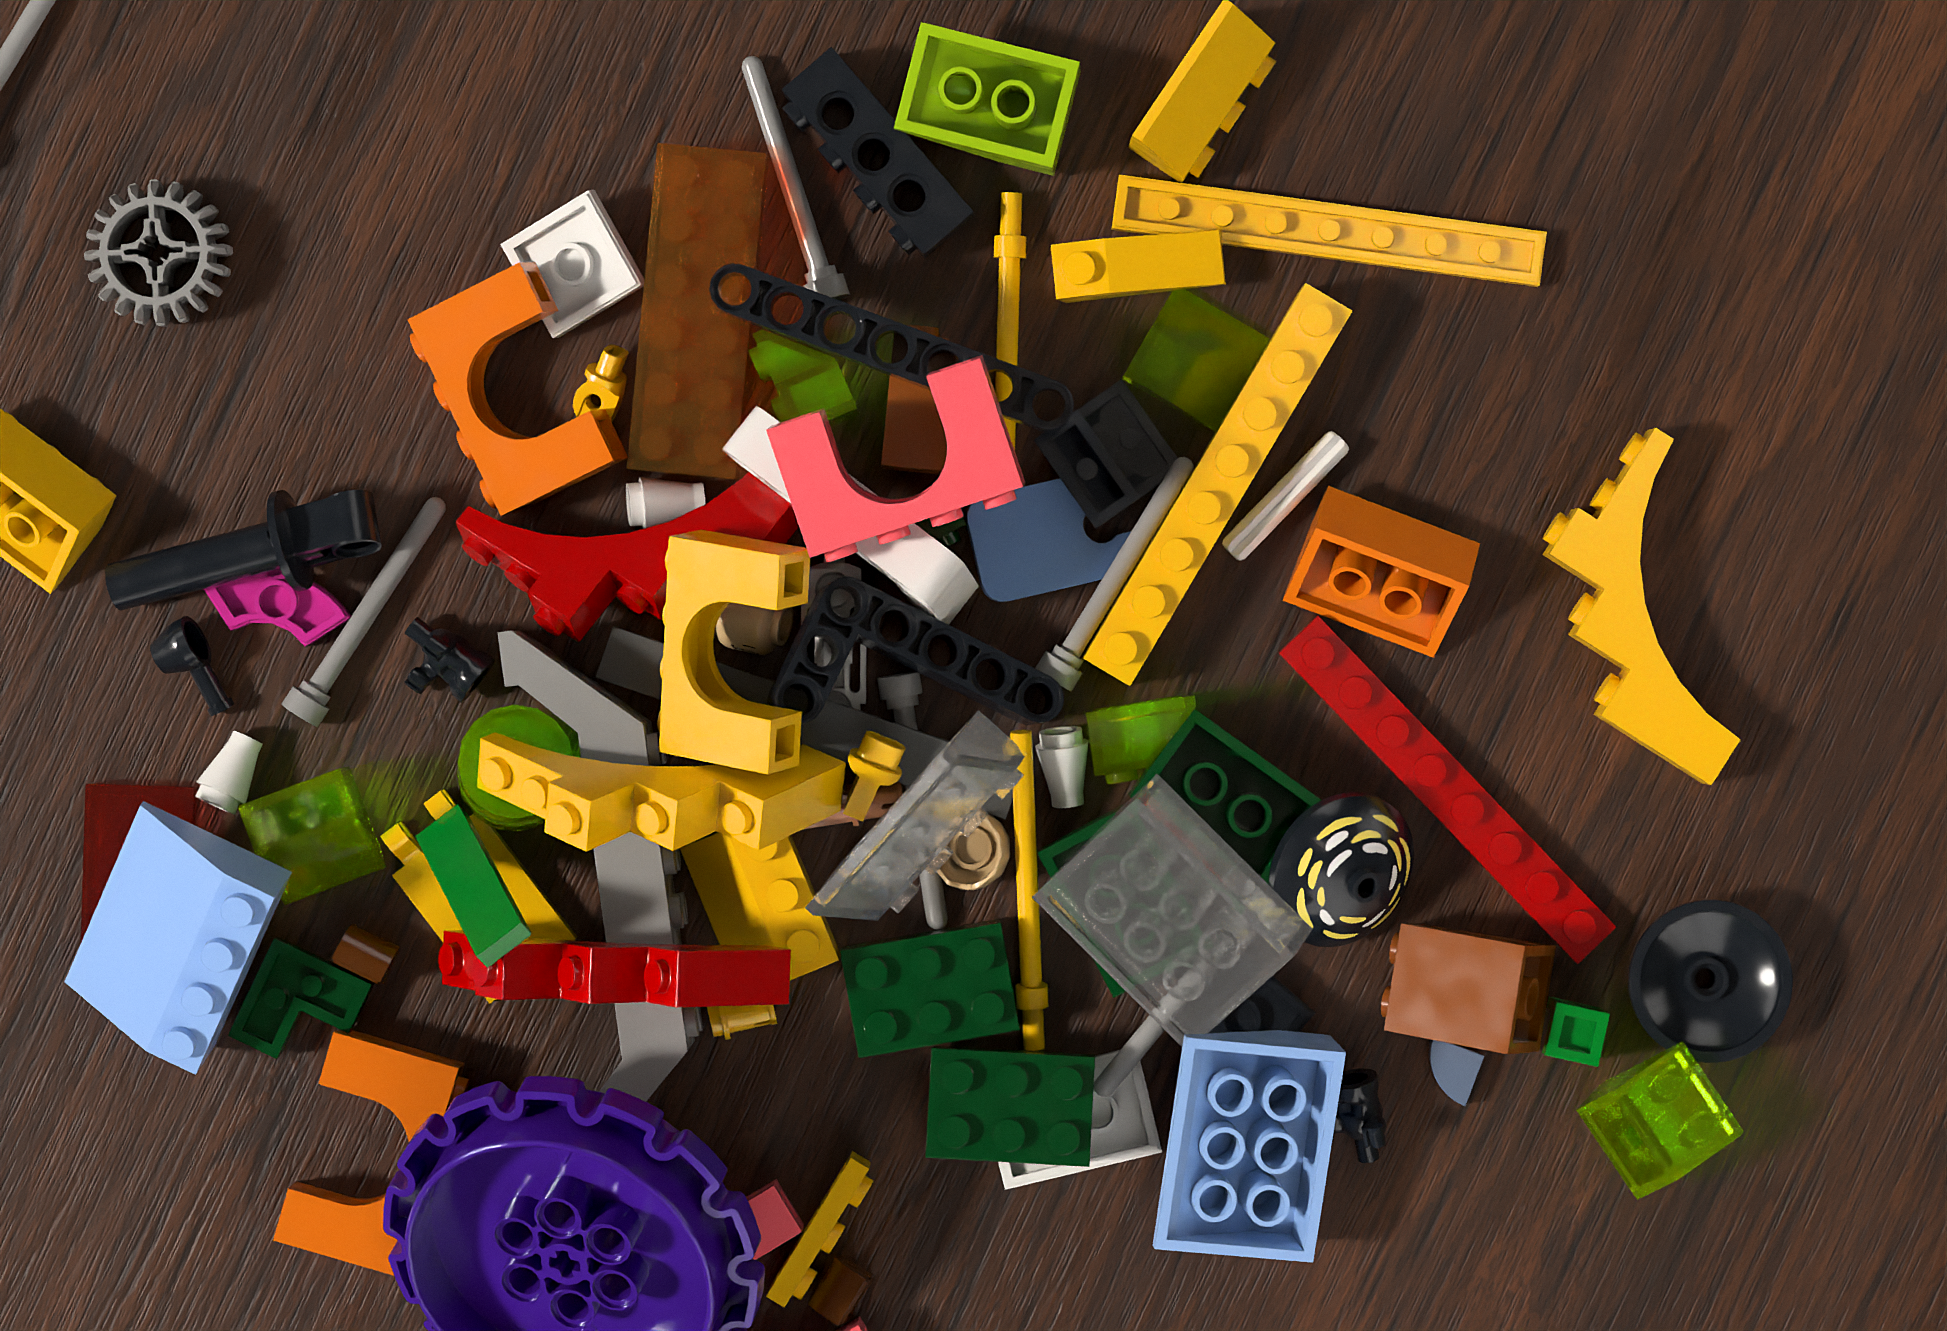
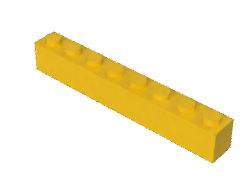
[1082,283,1352,686]

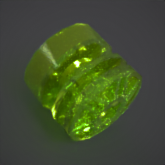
[457,705,573,832]

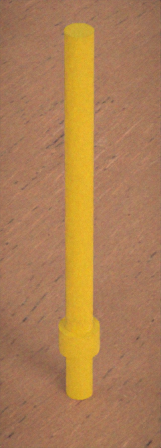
[994,192,1026,450]
[1010,730,1049,1051]

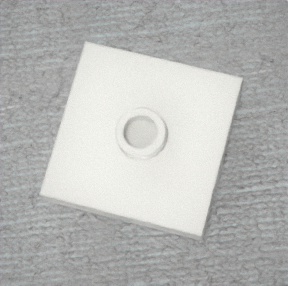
[500,190,647,338]

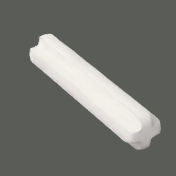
[1222,431,1349,560]

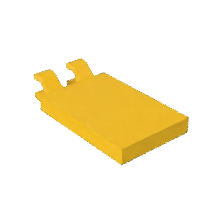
[380,789,577,1004]

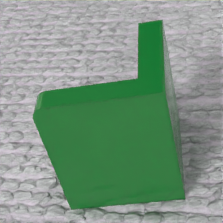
[1542,996,1610,1067]

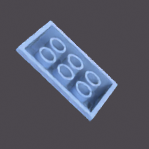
[65,801,292,1075]
[1152,1030,1346,1263]

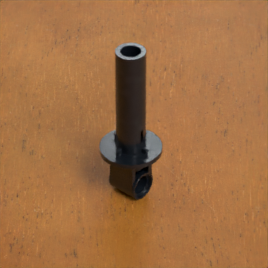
[105,490,382,611]

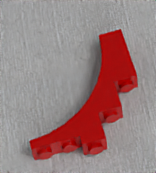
[455,472,799,642]
[438,930,791,1008]

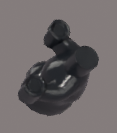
[404,617,495,703]
[1332,1068,1387,1163]

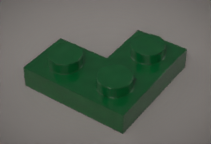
[228,937,375,1059]

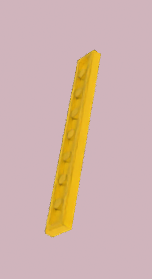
[1111,175,1547,287]

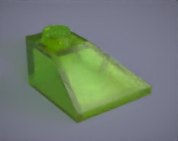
[1122,289,1269,432]
[1083,694,1196,784]

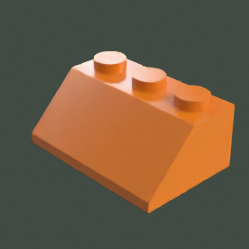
[1283,486,1480,658]

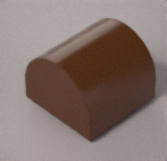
[332,923,401,986]
[808,1255,874,1325]

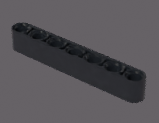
[709,263,1074,432]

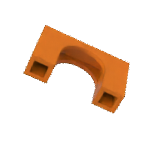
[407,262,628,516]
[273,1029,470,1276]

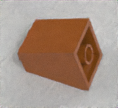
[881,325,957,475]
[1381,923,1556,1054]

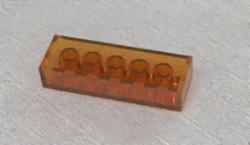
[627,143,769,481]

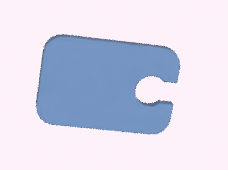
[966,479,1131,602]

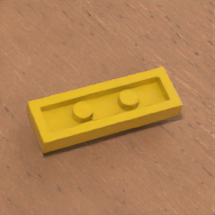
[766,1151,874,1308]

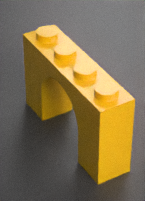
[657,530,810,775]

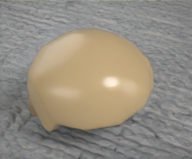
[929,809,1010,890]

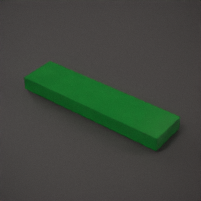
[415,804,532,968]

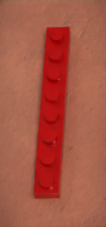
[1278,616,1616,964]

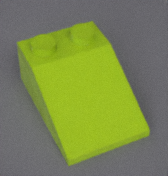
[894,22,1081,176]

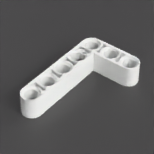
[722,406,979,625]

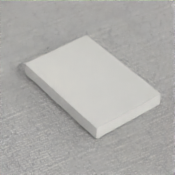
[998,1050,1162,1190]

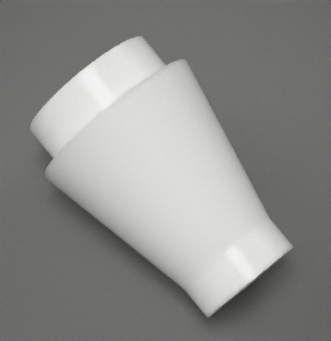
[626,477,706,529]
[1035,726,1089,808]
[195,731,263,815]

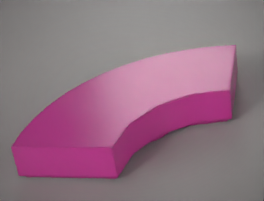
[204,570,352,647]

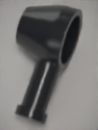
[150,616,235,716]

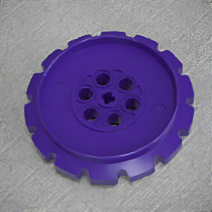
[383,1076,765,1331]

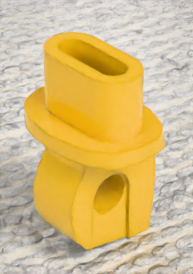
[573,344,629,422]
[843,731,906,822]

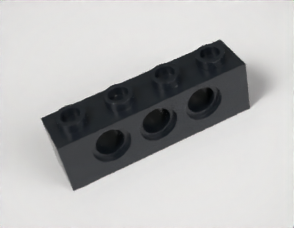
[782,47,974,259]

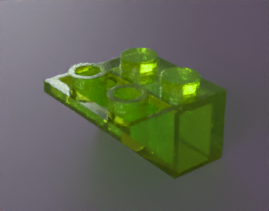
[748,329,860,427]
[237,766,387,905]
[1576,1041,1744,1200]

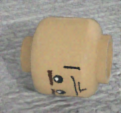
[716,602,794,655]

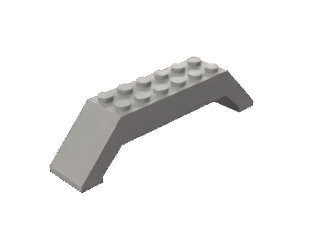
[497,630,703,1102]

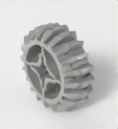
[84,179,233,327]

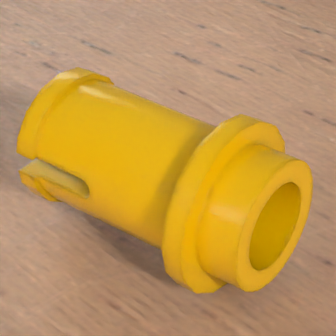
[707,1005,777,1040]

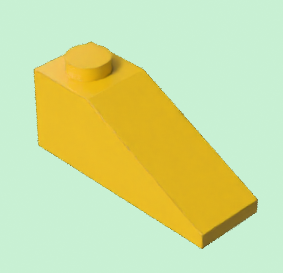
[1051,230,1226,303]

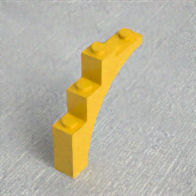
[1542,428,1740,785]
[477,732,846,852]

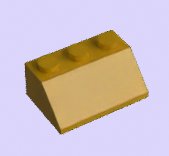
[1128,0,1276,183]
[0,409,117,594]
[680,832,841,980]

